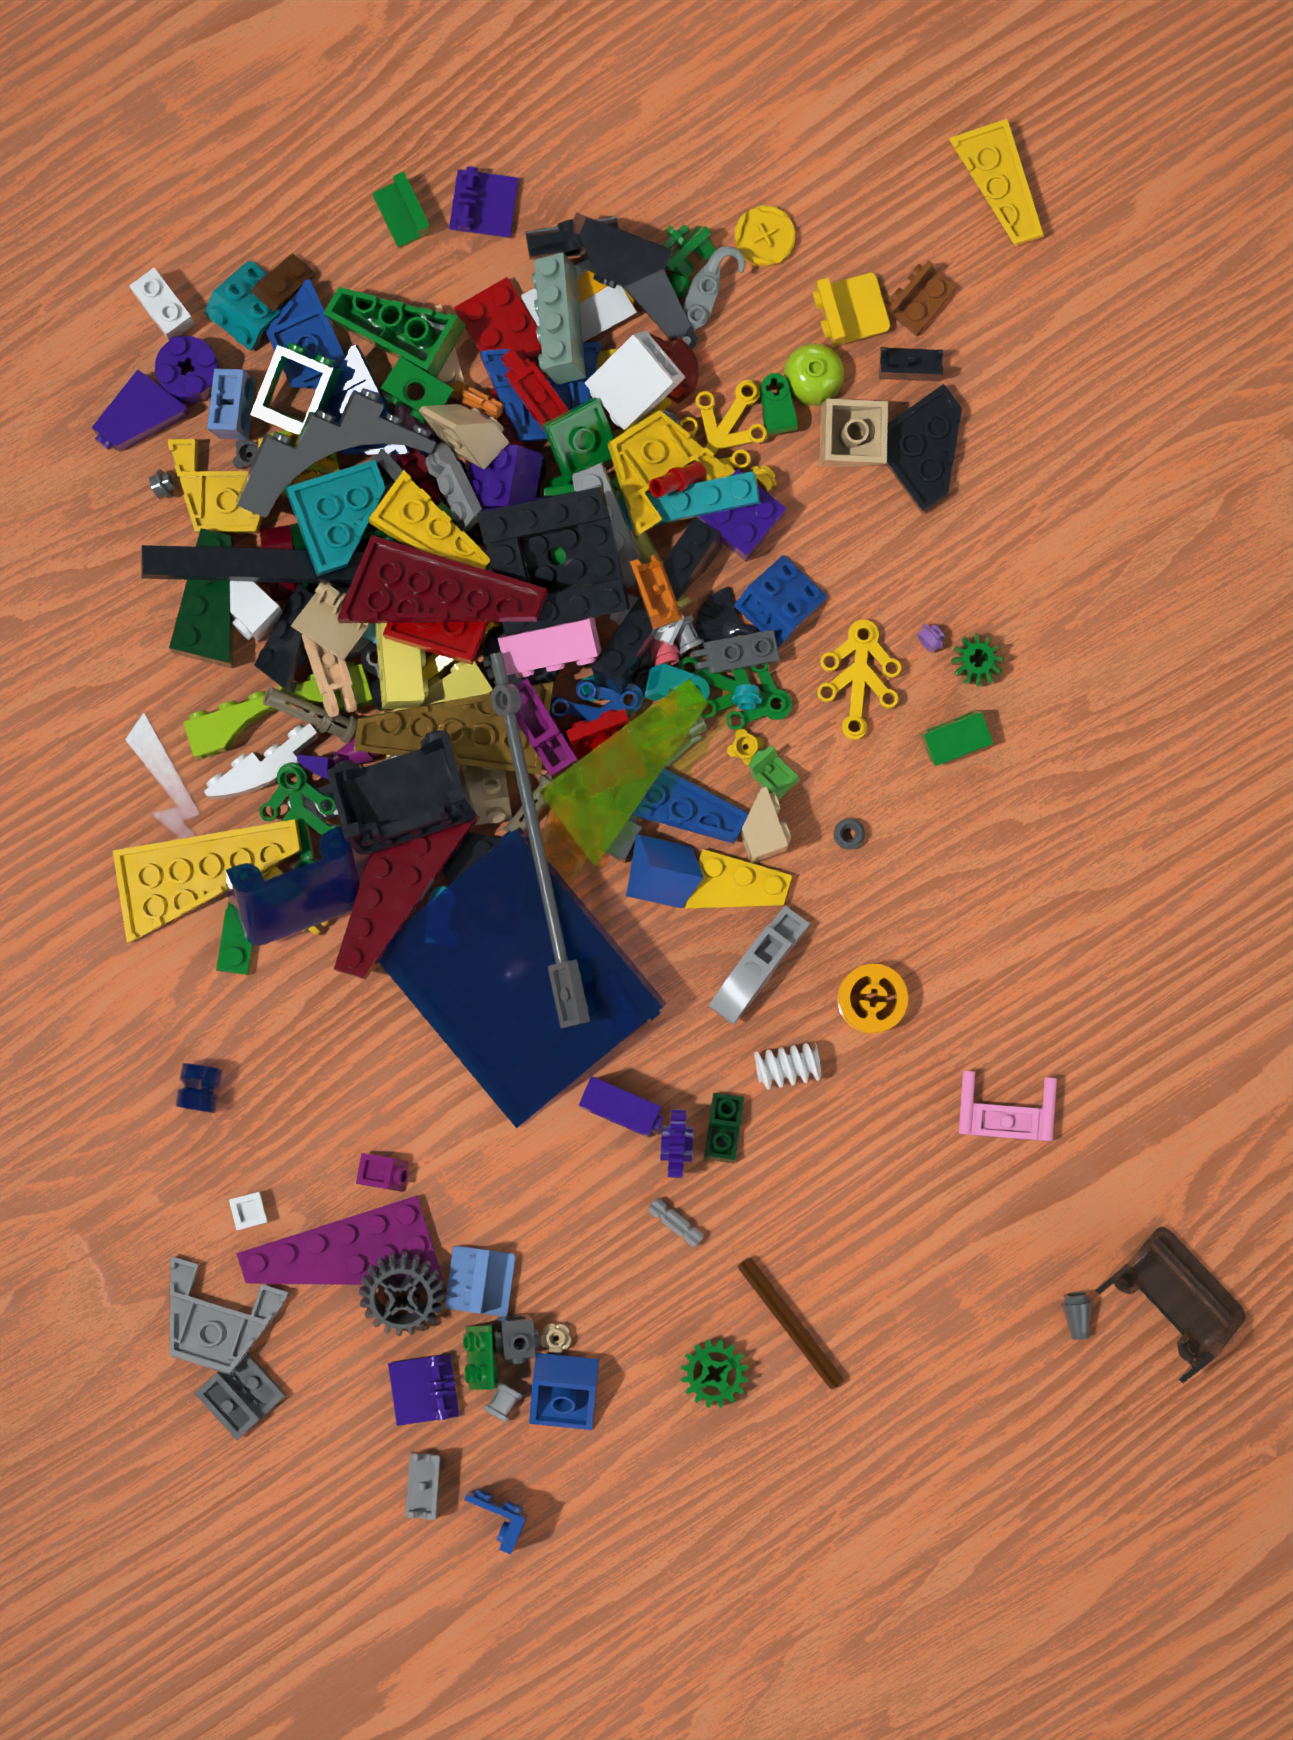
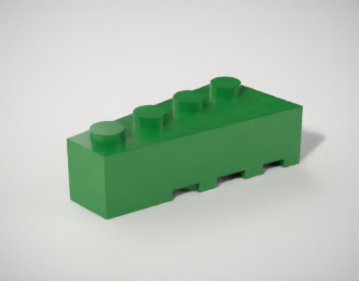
[323,287,467,378]

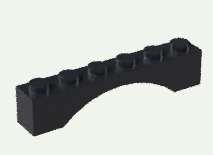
[591,517,723,695]

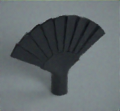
[696,587,757,658]

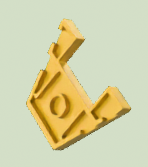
[608,410,735,537]
[168,439,264,533]

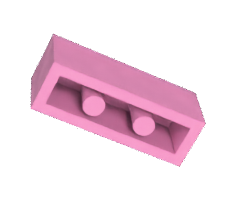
[498,617,602,678]

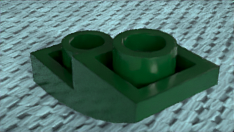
[704,1093,744,1164]

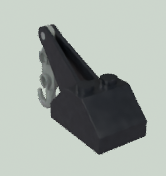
[569,212,745,352]

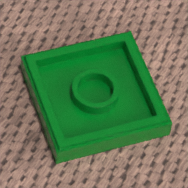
[542,397,615,482]

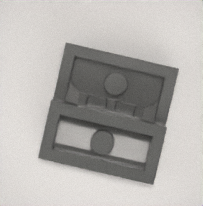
[194,1352,287,1440]

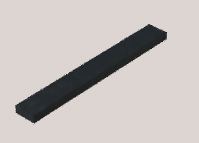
[141,545,364,584]

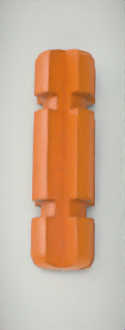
[450,381,504,419]

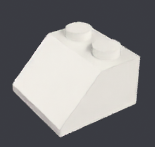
[230,581,283,642]

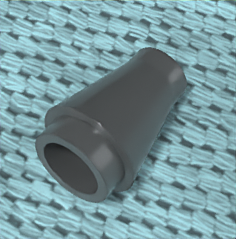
[1061,1292,1093,1340]

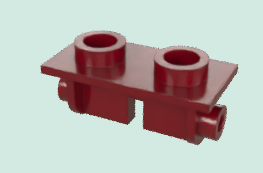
[396,448,447,507]

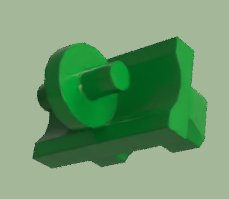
[662,224,717,278]

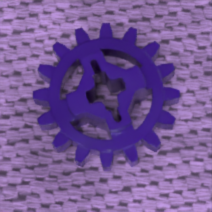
[660,1109,694,1178]

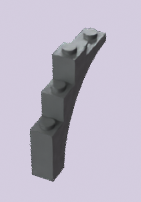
[236,388,436,518]

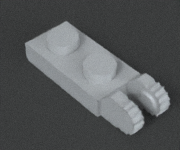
[425,443,482,531]

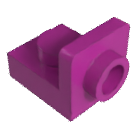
[356,1153,409,1192]

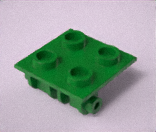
[463,1325,498,1390]

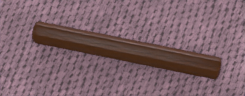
[738,1257,844,1389]

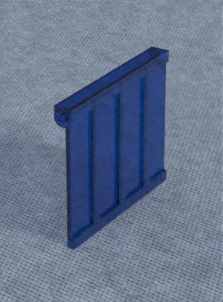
[379,827,667,1128]

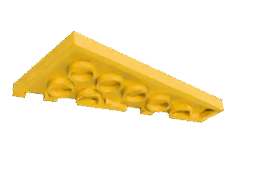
[113,819,302,943]

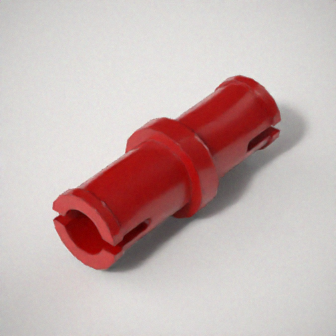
[649,461,706,498]

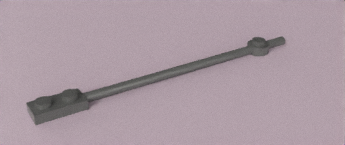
[490,652,590,1028]

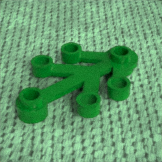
[678,657,792,731]
[259,762,344,883]

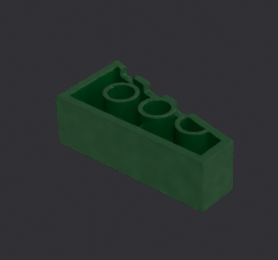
[169,528,234,668]

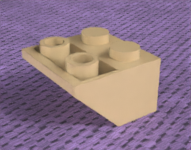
[741,786,791,864]

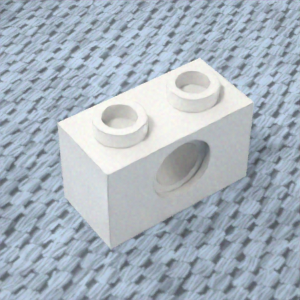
[129,268,195,340]

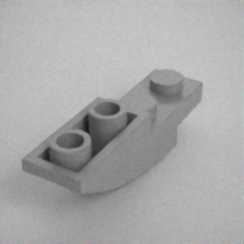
[709,906,810,1025]

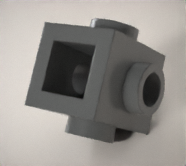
[493,1314,540,1364]

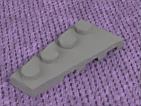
[572,462,644,588]

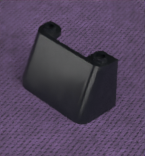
[327,730,476,855]

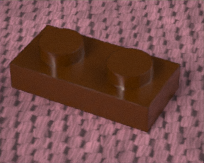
[251,253,315,312]

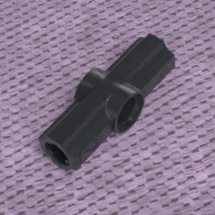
[525,217,619,259]

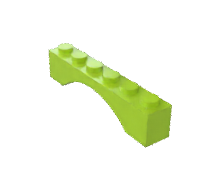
[183,662,375,761]

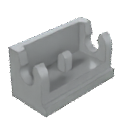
[405,1453,442,1520]

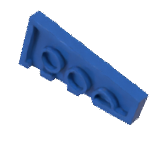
[610,756,748,844]

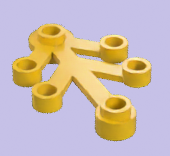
[679,380,767,484]
[817,619,901,741]

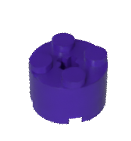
[155,336,220,405]

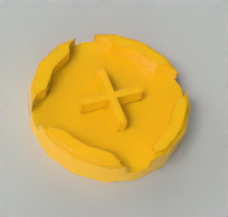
[734,205,796,268]

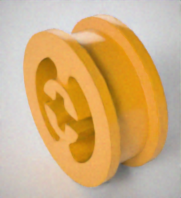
[837,964,908,1034]

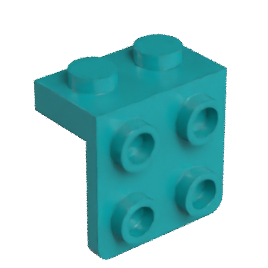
[204,261,293,351]

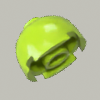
[783,343,845,406]

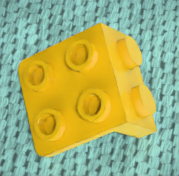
[812,273,890,347]

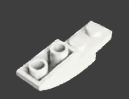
[204,723,320,800]

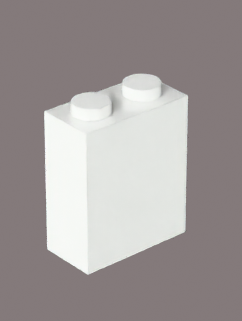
[585,330,686,430]

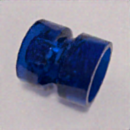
[175,1063,223,1113]

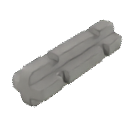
[648,1198,704,1247]

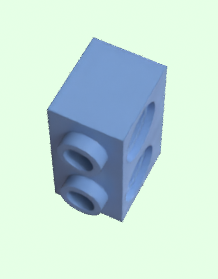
[207,369,256,440]

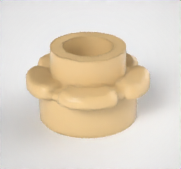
[540,1323,571,1354]

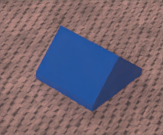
[626,835,703,908]

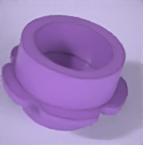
[917,624,945,653]

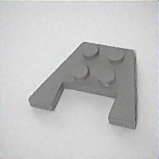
[169,1256,289,1375]

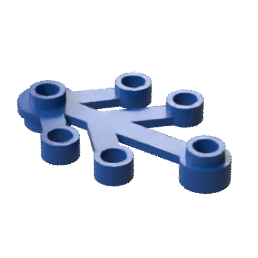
[550,680,643,743]

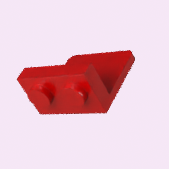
[566,709,647,796]

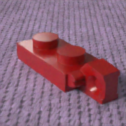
[500,349,569,433]

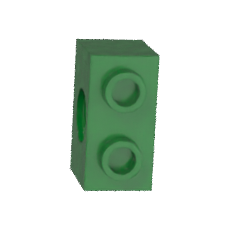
[381,356,454,424]

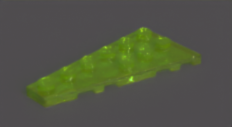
[538,678,708,867]

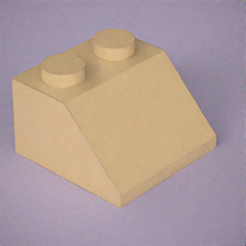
[819,398,888,467]
[419,404,509,469]

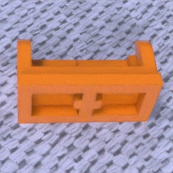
[630,555,683,629]

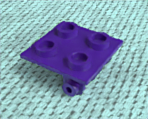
[449,166,519,238]
[388,1354,459,1426]

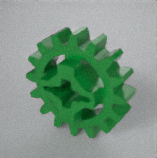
[681,1339,748,1408]

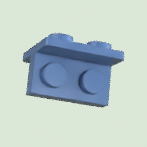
[445,1246,515,1316]

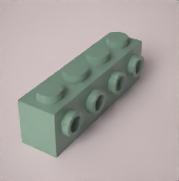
[532,252,586,385]

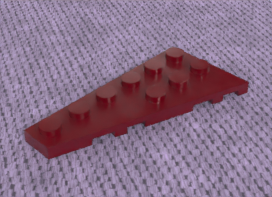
[337,535,548,623]
[334,814,480,980]

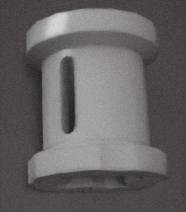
[676,615,705,656]
[483,1381,523,1423]

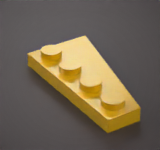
[949,119,1044,246]

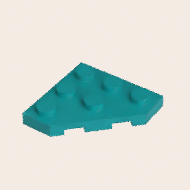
[286,460,385,577]

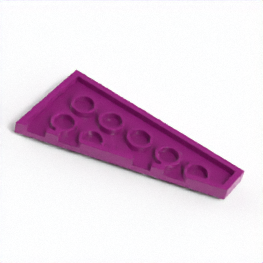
[236,1196,446,1286]

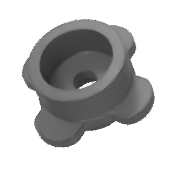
[233,440,258,469]

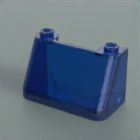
[226,826,360,946]

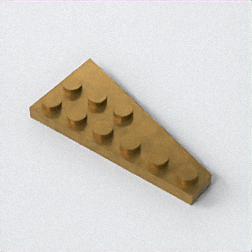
[354,681,553,775]

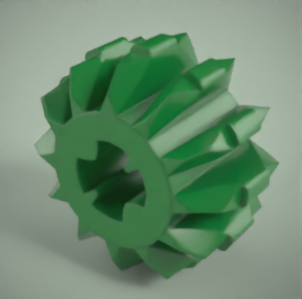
[951,633,1004,687]

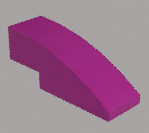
[515,678,580,780]

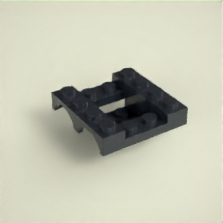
[477,484,630,636]

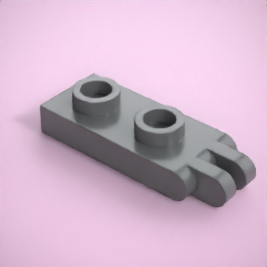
[692,630,779,674]

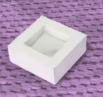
[229,1192,268,1230]

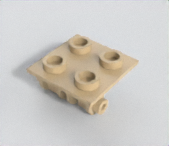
[291,581,371,661]

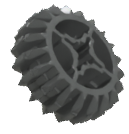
[359,1251,445,1337]

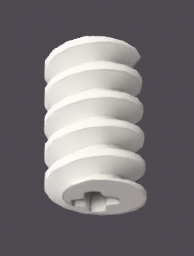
[754,1042,821,1090]

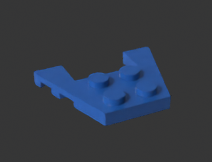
[480,342,601,443]

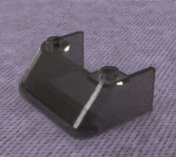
[1095,1227,1246,1383]

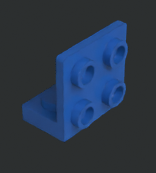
[734,555,827,648]
[464,1488,528,1555]

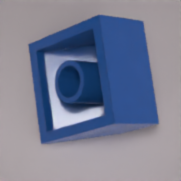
[529,1353,599,1430]

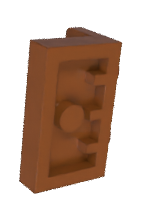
[888,260,956,336]

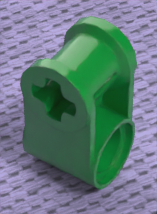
[760,373,798,436]

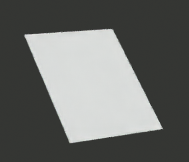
[520,261,637,342]

